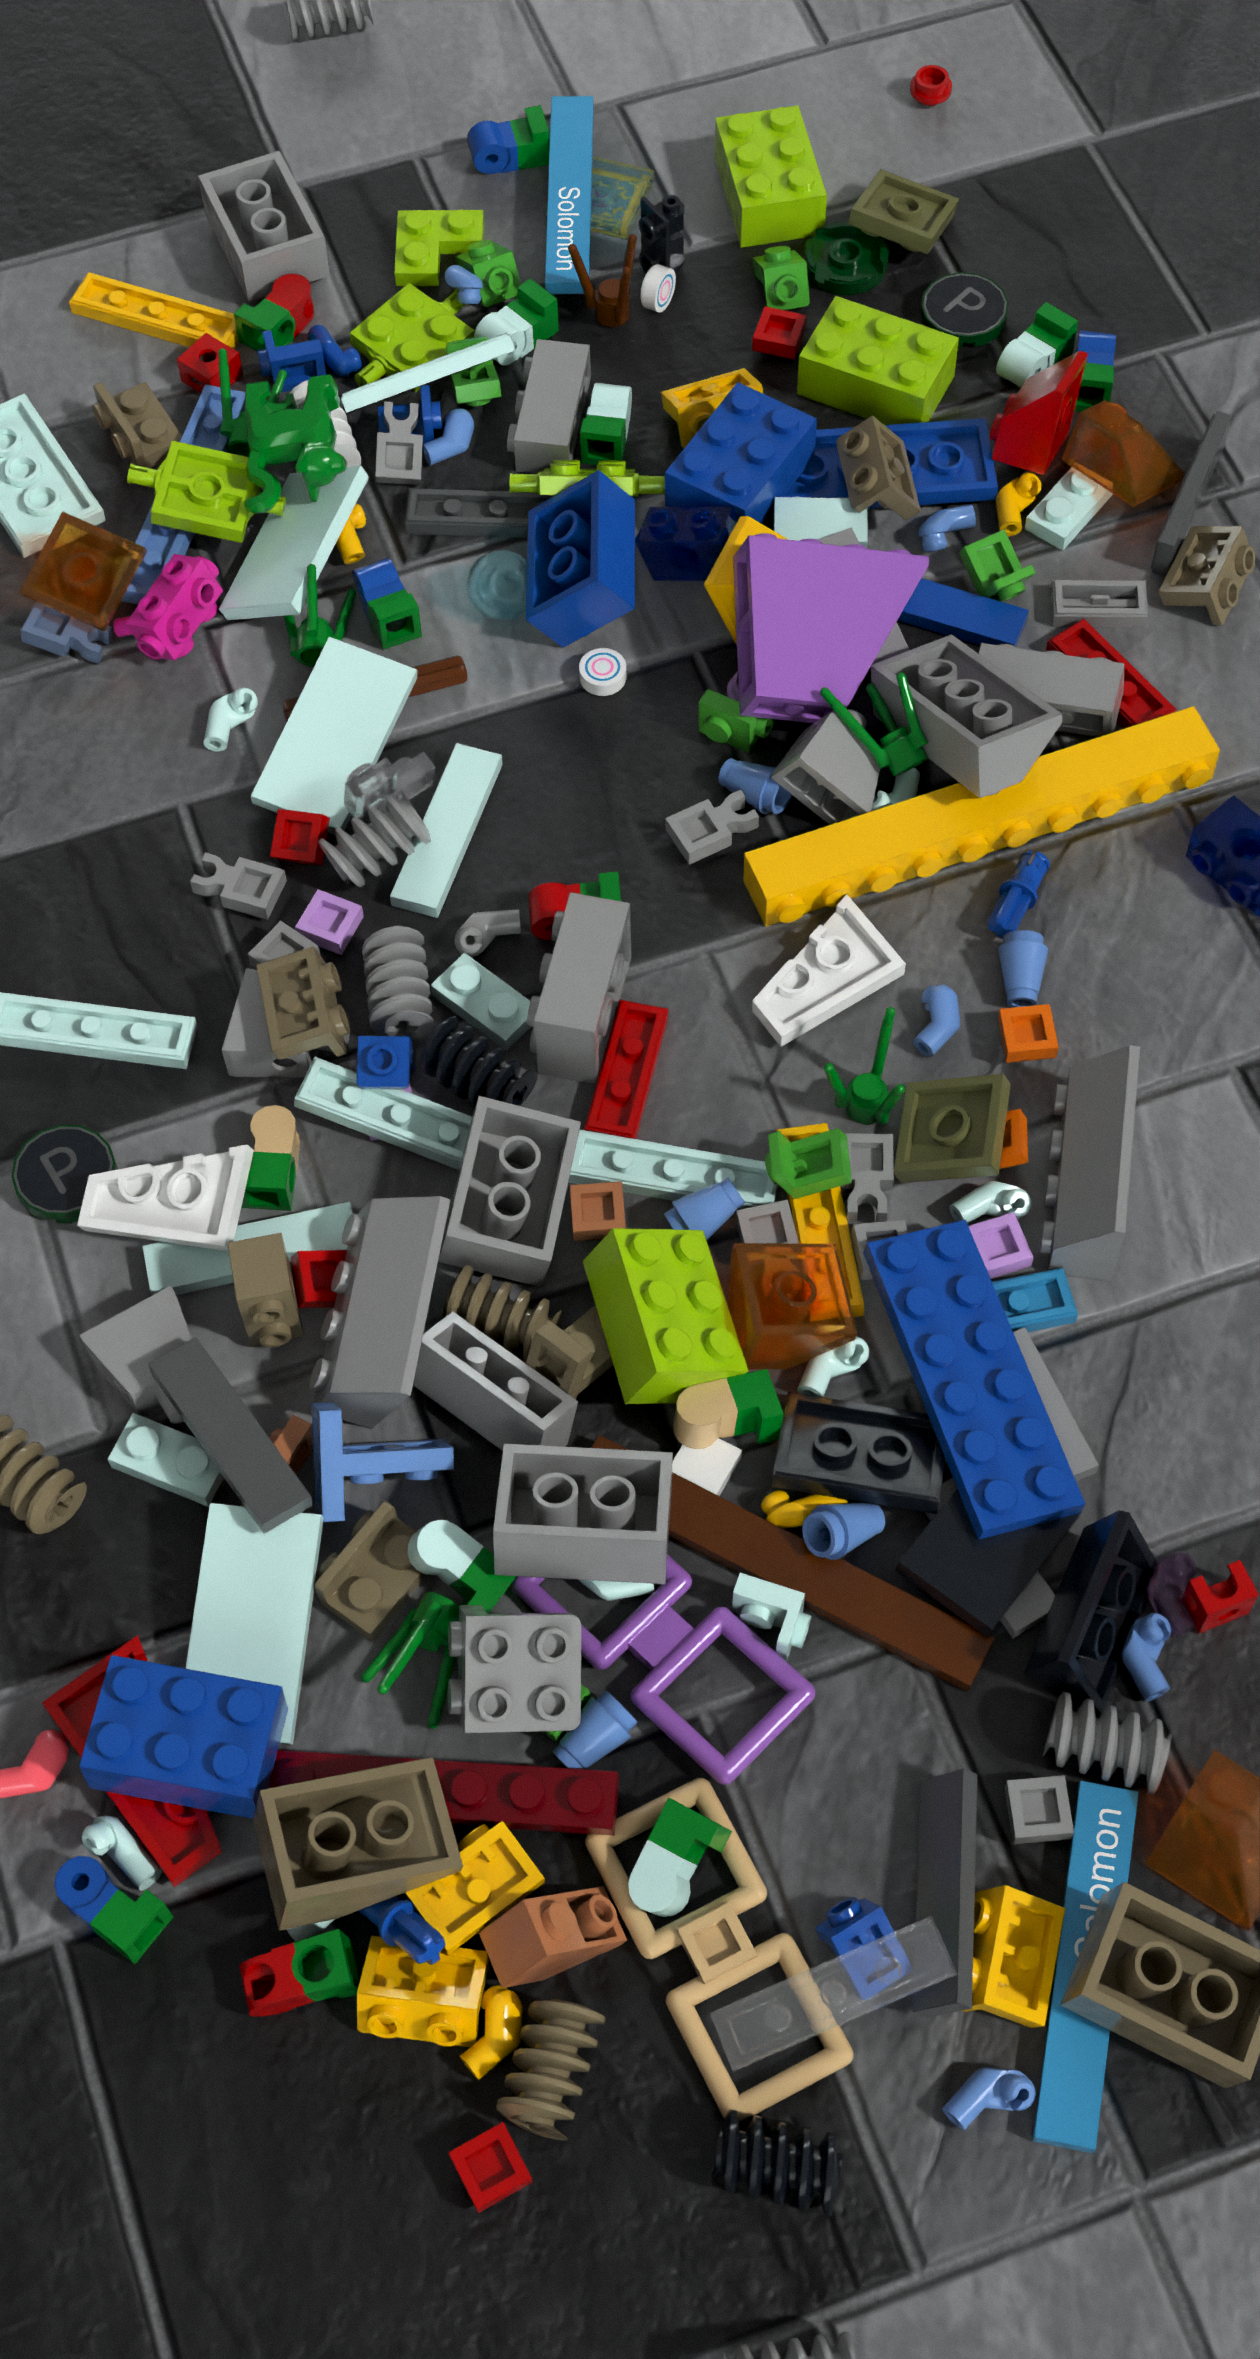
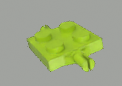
[350,283,475,393]
[127,441,286,543]
[509,460,665,497]

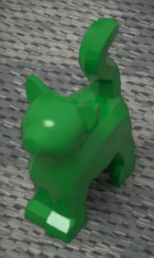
[244,374,346,514]

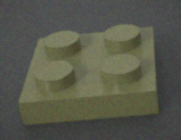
[848,169,959,254]
[894,1074,1011,1183]

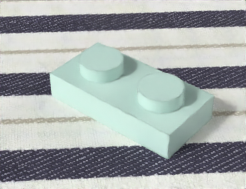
[1025,461,1116,551]
[431,953,531,1051]
[107,1413,224,1507]

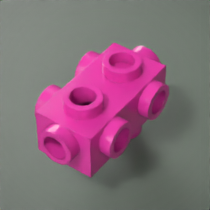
[113,554,223,661]

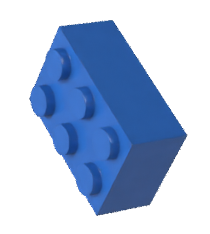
[665,382,817,540]
[526,470,635,648]
[79,1655,288,1819]

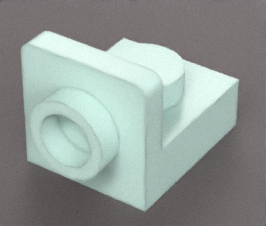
[732,1573,812,1661]

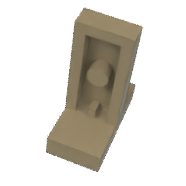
[526,1305,613,1399]

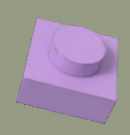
[295,889,364,955]
[968,1212,1033,1279]

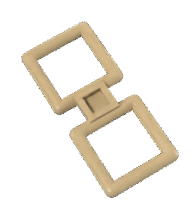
[585,1777,854,2123]

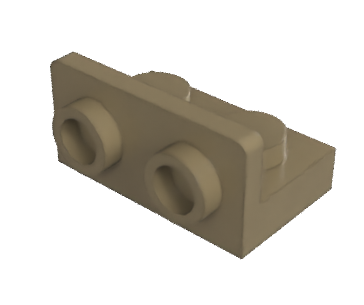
[92,382,182,468]
[836,415,921,520]
[1158,526,1255,625]
[256,946,350,1060]
[315,1501,427,1642]

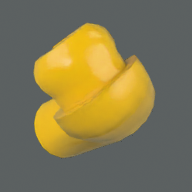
[995,472,1042,537]
[336,503,366,564]
[761,1490,847,1529]
[460,1985,523,2080]

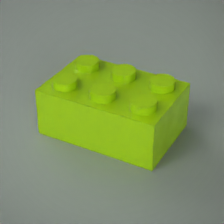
[714,105,827,248]
[797,296,959,425]
[583,1228,749,1404]

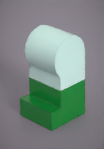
[474,278,559,366]
[996,302,1078,388]
[580,383,632,465]
[407,1520,516,1614]
[628,1797,732,1917]

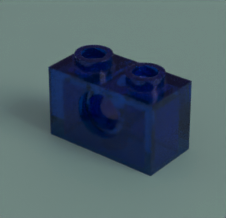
[635,506,739,581]
[1186,795,1260,917]

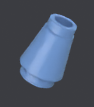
[718,758,792,814]
[998,930,1049,1008]
[664,1177,746,1240]
[802,1502,885,1560]
[552,1690,638,1769]

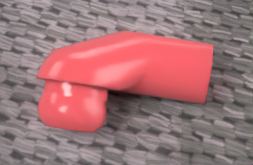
[0,1729,69,1799]

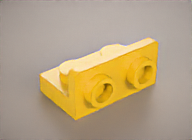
[661,368,763,448]
[405,1821,545,1955]
[961,1885,1065,2028]
[357,1936,489,2047]

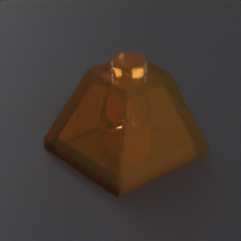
[1061,400,1185,507]
[20,511,147,632]
[728,1243,858,1370]
[1145,1749,1260,1931]

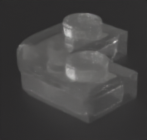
[344,752,435,820]

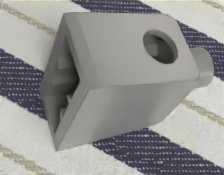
[771,710,880,825]
[222,968,350,1077]
[80,1285,192,1424]

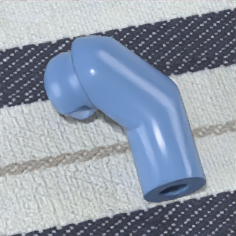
[444,265,483,304]
[422,408,475,466]
[918,504,976,552]
[913,984,961,1057]
[1121,1613,1171,1702]
[942,2067,1036,2131]

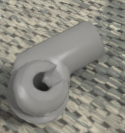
[454,909,521,957]

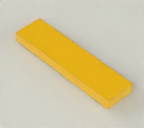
[69,272,239,349]
[776,1123,865,1323]

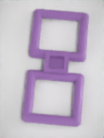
[511,1554,816,1785]

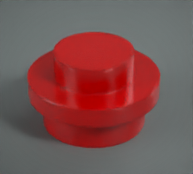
[910,65,952,106]

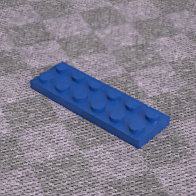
[769,418,998,516]
[863,1220,1086,1540]

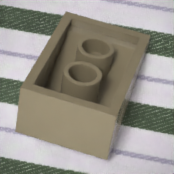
[253,1757,463,1931]

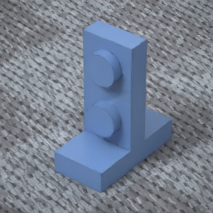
[311,1402,454,1522]

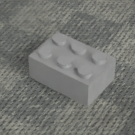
[198,151,330,302]
[527,892,631,1085]
[438,1096,581,1287]
[493,1443,673,1584]

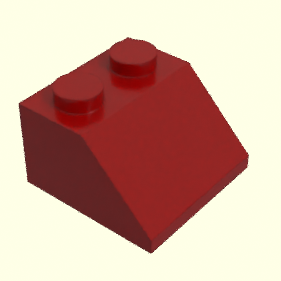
[990,351,1089,475]

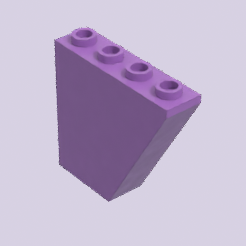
[733,533,929,723]

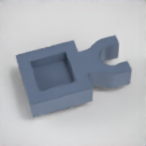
[21,596,112,664]

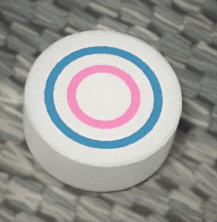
[640,264,676,313]
[579,648,627,696]

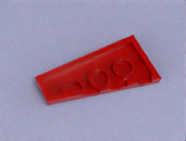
[42,1635,222,1887]

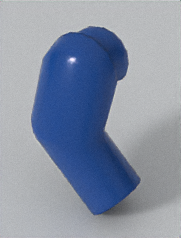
[307,325,362,377]

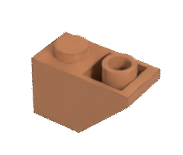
[479,1886,627,1988]

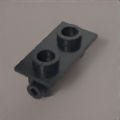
[639,195,684,273]

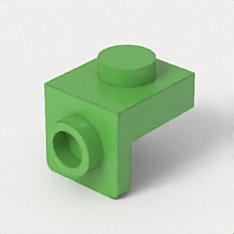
[456,240,521,307]
[753,246,810,310]
[446,336,501,406]
[959,529,1036,602]
[699,689,775,753]
[765,1128,852,1199]

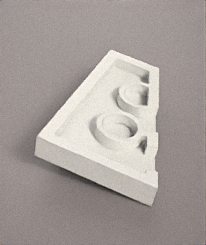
[752,894,906,1047]
[77,1144,254,1251]

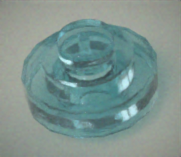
[466,550,527,621]

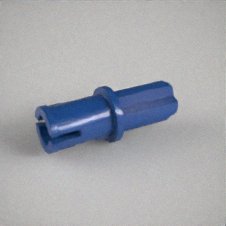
[987,850,1050,939]
[358,1896,445,1965]

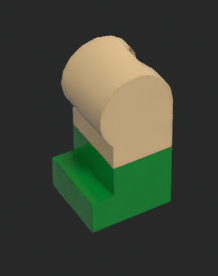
[241,1105,300,1211]
[673,1369,784,1449]

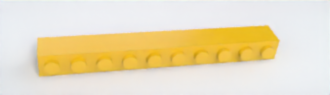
[743,706,1220,927]

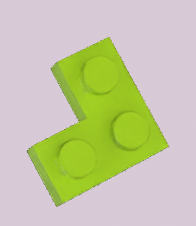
[394,209,484,286]

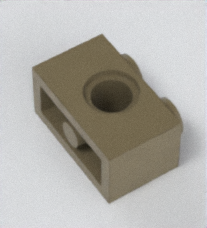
[228,1232,304,1347]

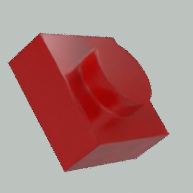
[752,306,807,360]
[270,809,330,866]
[291,1250,347,1308]
[448,2122,533,2213]

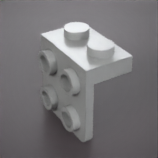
[448,1605,581,1733]

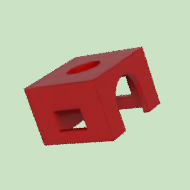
[176,333,243,393]
[1180,1560,1259,1634]

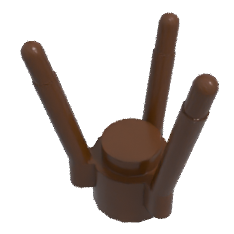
[568,234,637,327]

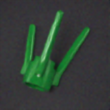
[218,348,287,457]
[283,564,357,667]
[820,672,928,777]
[824,1007,905,1125]
[361,1592,459,1729]

